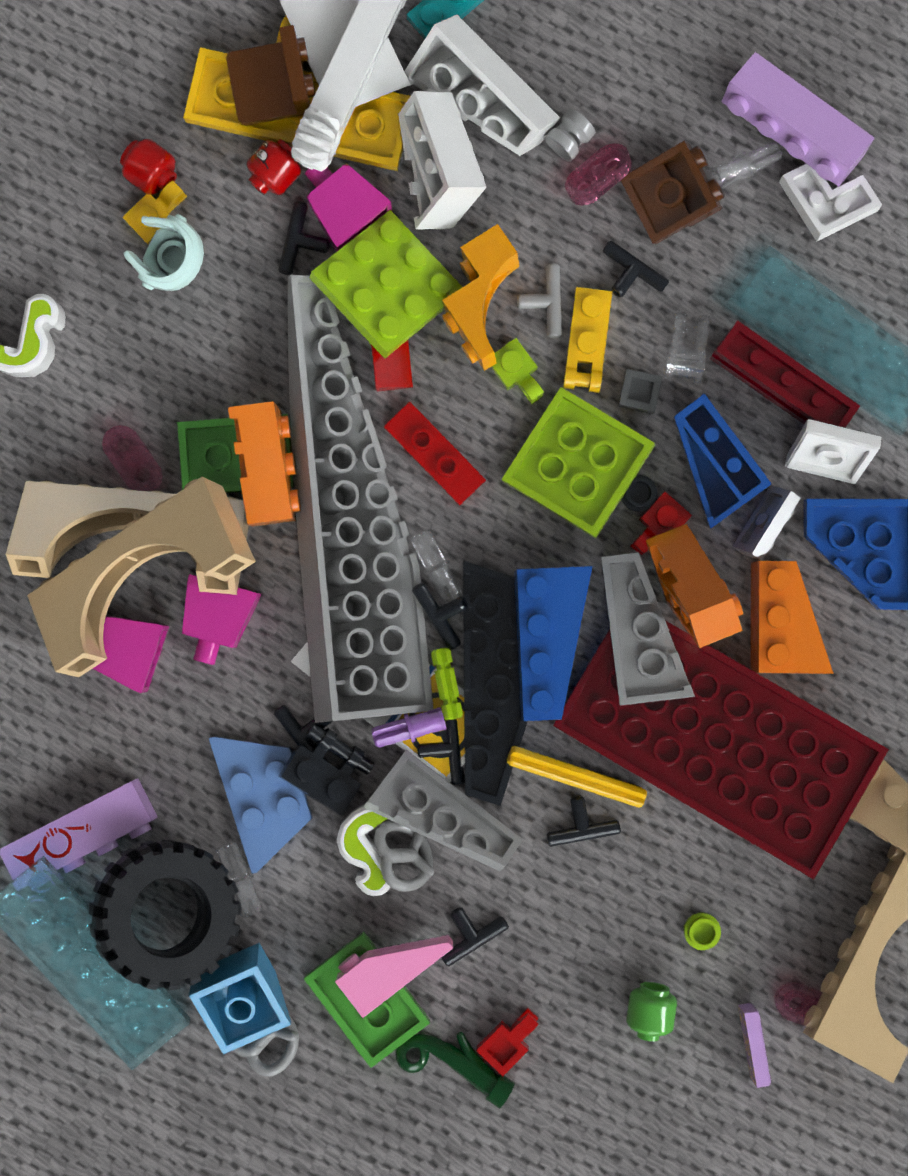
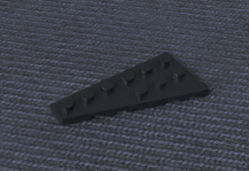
[463,561,528,806]

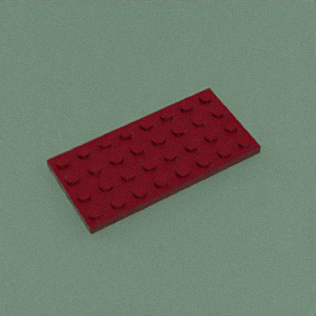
[553,620,889,880]

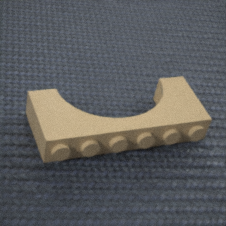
[27,476,256,678]
[6,481,249,595]
[803,845,908,1083]

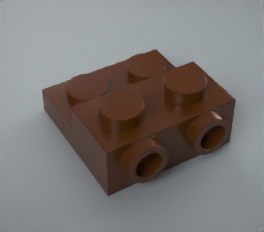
[620,140,725,245]

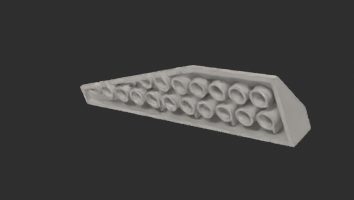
[288,275,433,723]

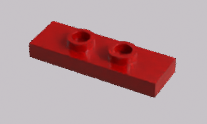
[384,402,486,506]

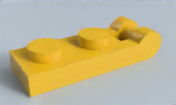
[563,287,613,393]

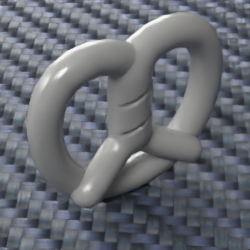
[374,820,434,892]
[233,1015,299,1077]

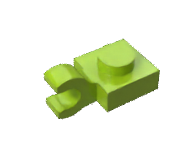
[491,338,544,405]

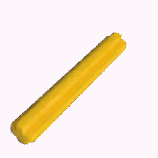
[507,746,647,808]

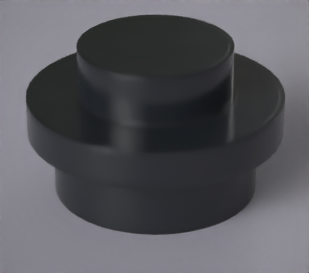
[621,475,657,512]

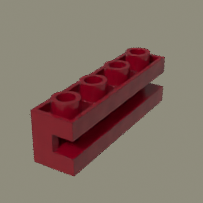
[709,320,860,428]

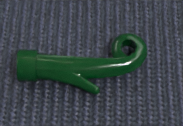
[396,1032,515,1109]

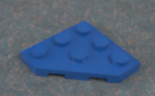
[803,499,908,610]

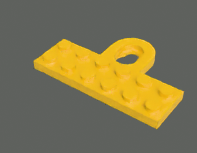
[183,15,410,171]

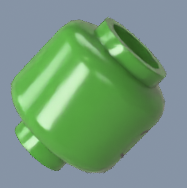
[626,982,677,1041]

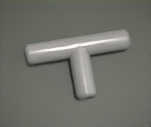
[517,263,562,338]

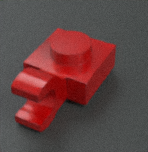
[631,491,692,555]
[476,1008,539,1076]

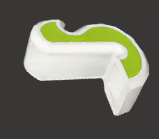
[0,294,66,377]
[337,803,394,896]

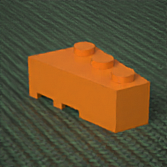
[228,401,301,527]
[646,524,743,648]
[751,561,834,674]

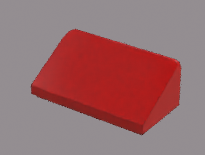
[371,340,413,392]

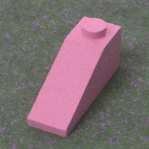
[335,935,453,1018]

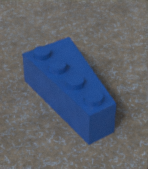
[514,566,592,721]

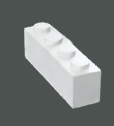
[404,15,560,156]

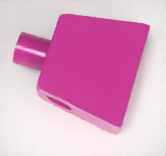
[305,164,392,252]
[182,574,261,665]
[93,616,169,693]

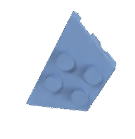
[209,736,313,874]

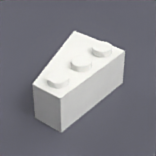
[398,91,486,230]

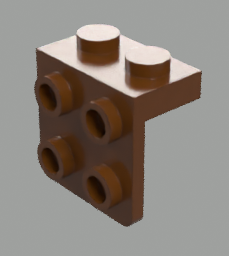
[226,25,315,126]

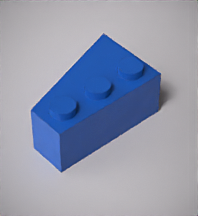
[674,394,772,529]

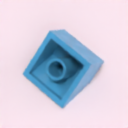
[189,943,291,1055]

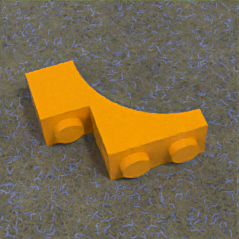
[442,224,520,371]

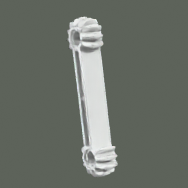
[291,0,406,172]

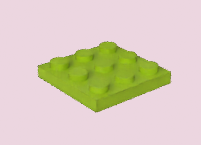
[309,210,462,359]
[502,387,655,539]

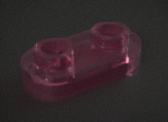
[565,143,632,206]
[102,425,163,492]
[774,982,823,1026]

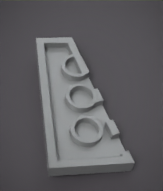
[601,552,695,705]
[363,750,523,871]

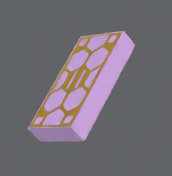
[738,1003,771,1088]

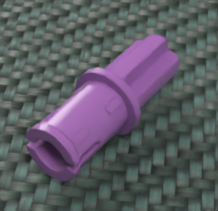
[371,707,447,748]

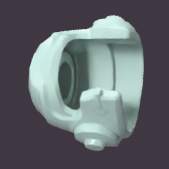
[123,214,204,291]

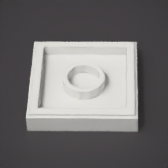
[785,419,882,484]

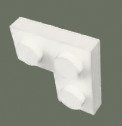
[779,164,882,242]

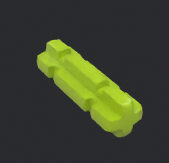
[431,648,463,720]

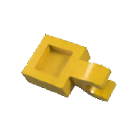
[122,180,187,245]

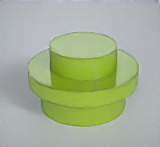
[684,912,721,950]

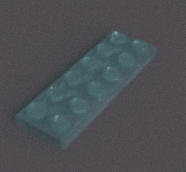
[725,246,908,436]
[0,856,190,1070]

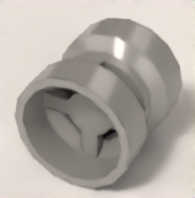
[544,109,596,162]

